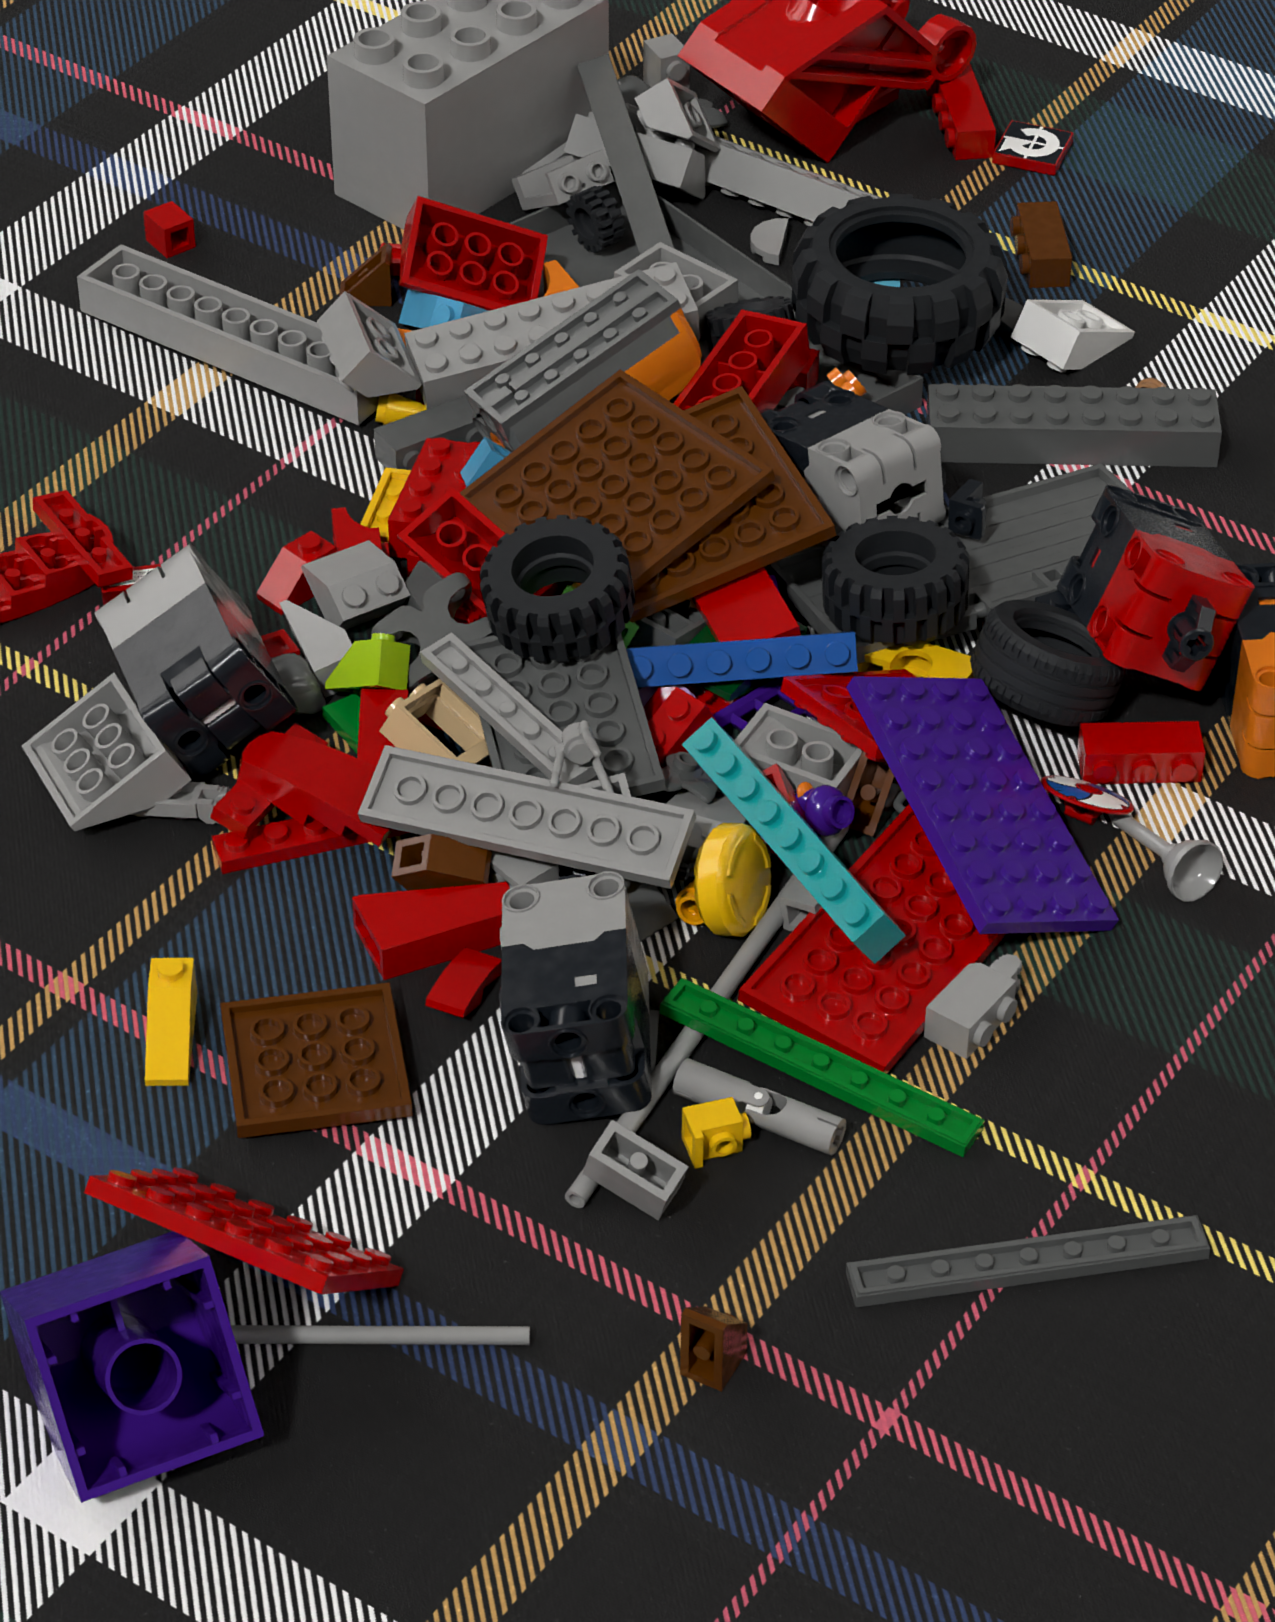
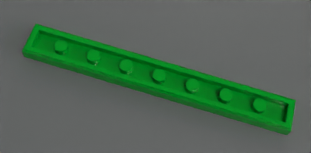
[659,978,985,1157]

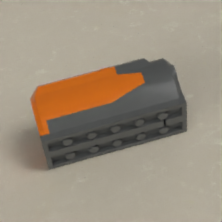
[464,269,702,452]

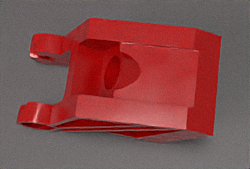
[677,0,977,163]

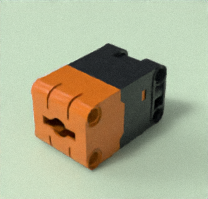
[1213,563,1275,779]

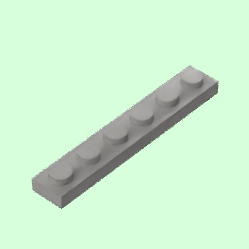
[420,632,597,785]

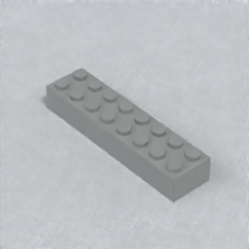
[404,262,700,409]

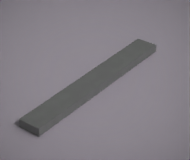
[577,54,674,255]
[846,1215,1210,1308]

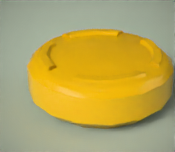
[694,823,771,937]

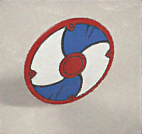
[1041,775,1134,826]

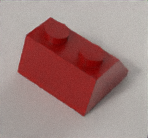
[643,687,717,769]

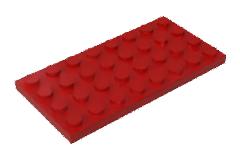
[738,804,1007,1074]

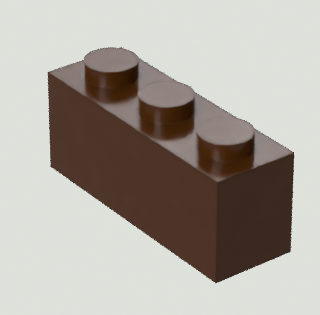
[1010,201,1072,288]

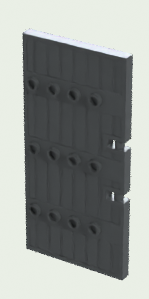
[765,463,1133,664]

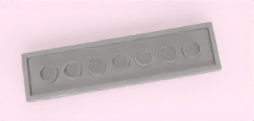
[358,745,696,889]

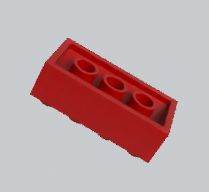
[397,487,561,617]

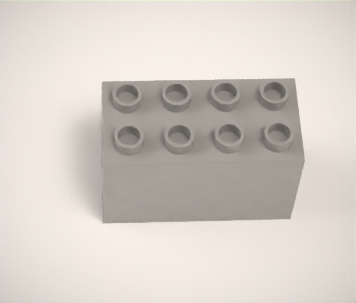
[327,0,609,230]

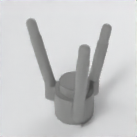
[550,720,614,793]

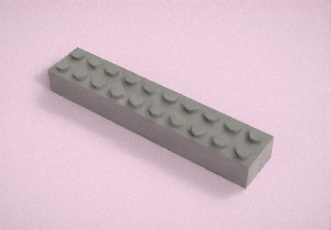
[77,244,397,425]

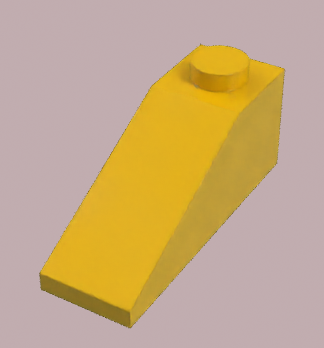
[145,958,197,1086]

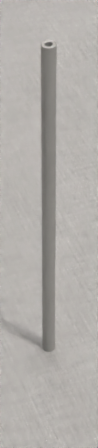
[231,1325,530,1345]

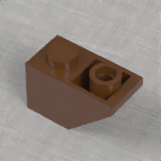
[391,834,492,891]

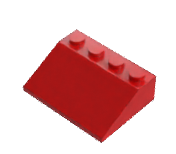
[399,196,548,311]

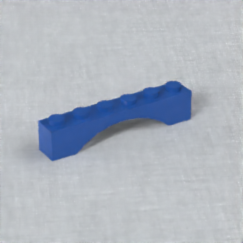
[626,631,858,688]

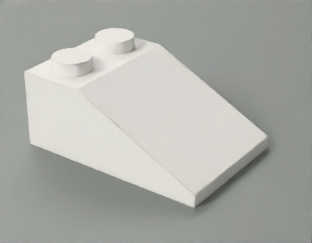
[1011,299,1135,373]

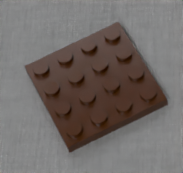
[220,982,413,1138]

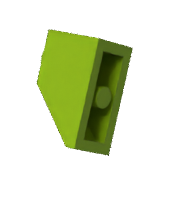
[325,633,411,695]

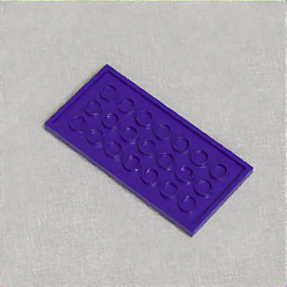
[846,676,1119,934]

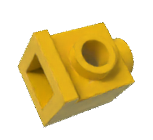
[682,1097,751,1169]

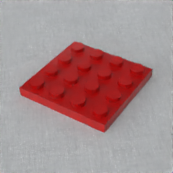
[780,669,916,762]

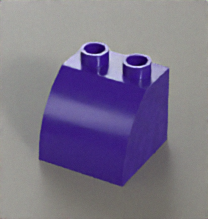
[0,1231,264,1503]

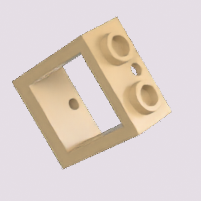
[379,679,492,767]

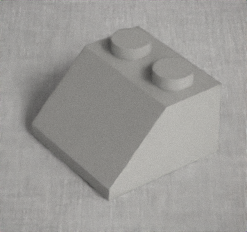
[635,78,721,153]
[301,540,411,630]

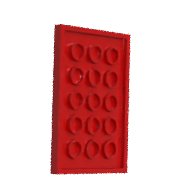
[84,1167,404,1295]

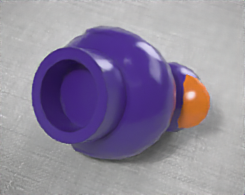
[795,782,855,836]

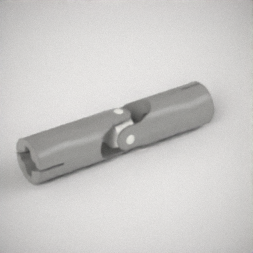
[673,1058,846,1156]

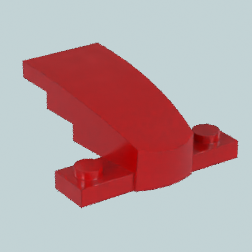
[0,490,133,623]
[210,723,395,847]

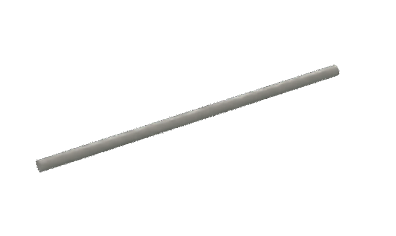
[565,826,849,1208]

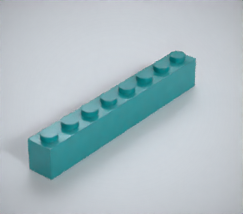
[682,717,906,964]

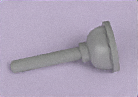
[1112,814,1223,902]

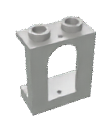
[511,149,614,210]

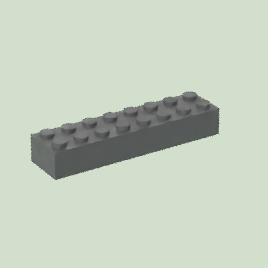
[926,383,1222,467]

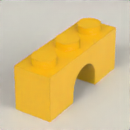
[857,640,974,678]

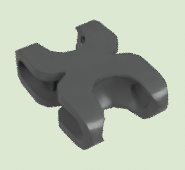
[371,572,493,694]

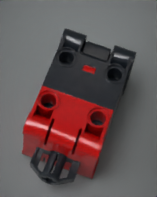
[1057,485,1255,691]

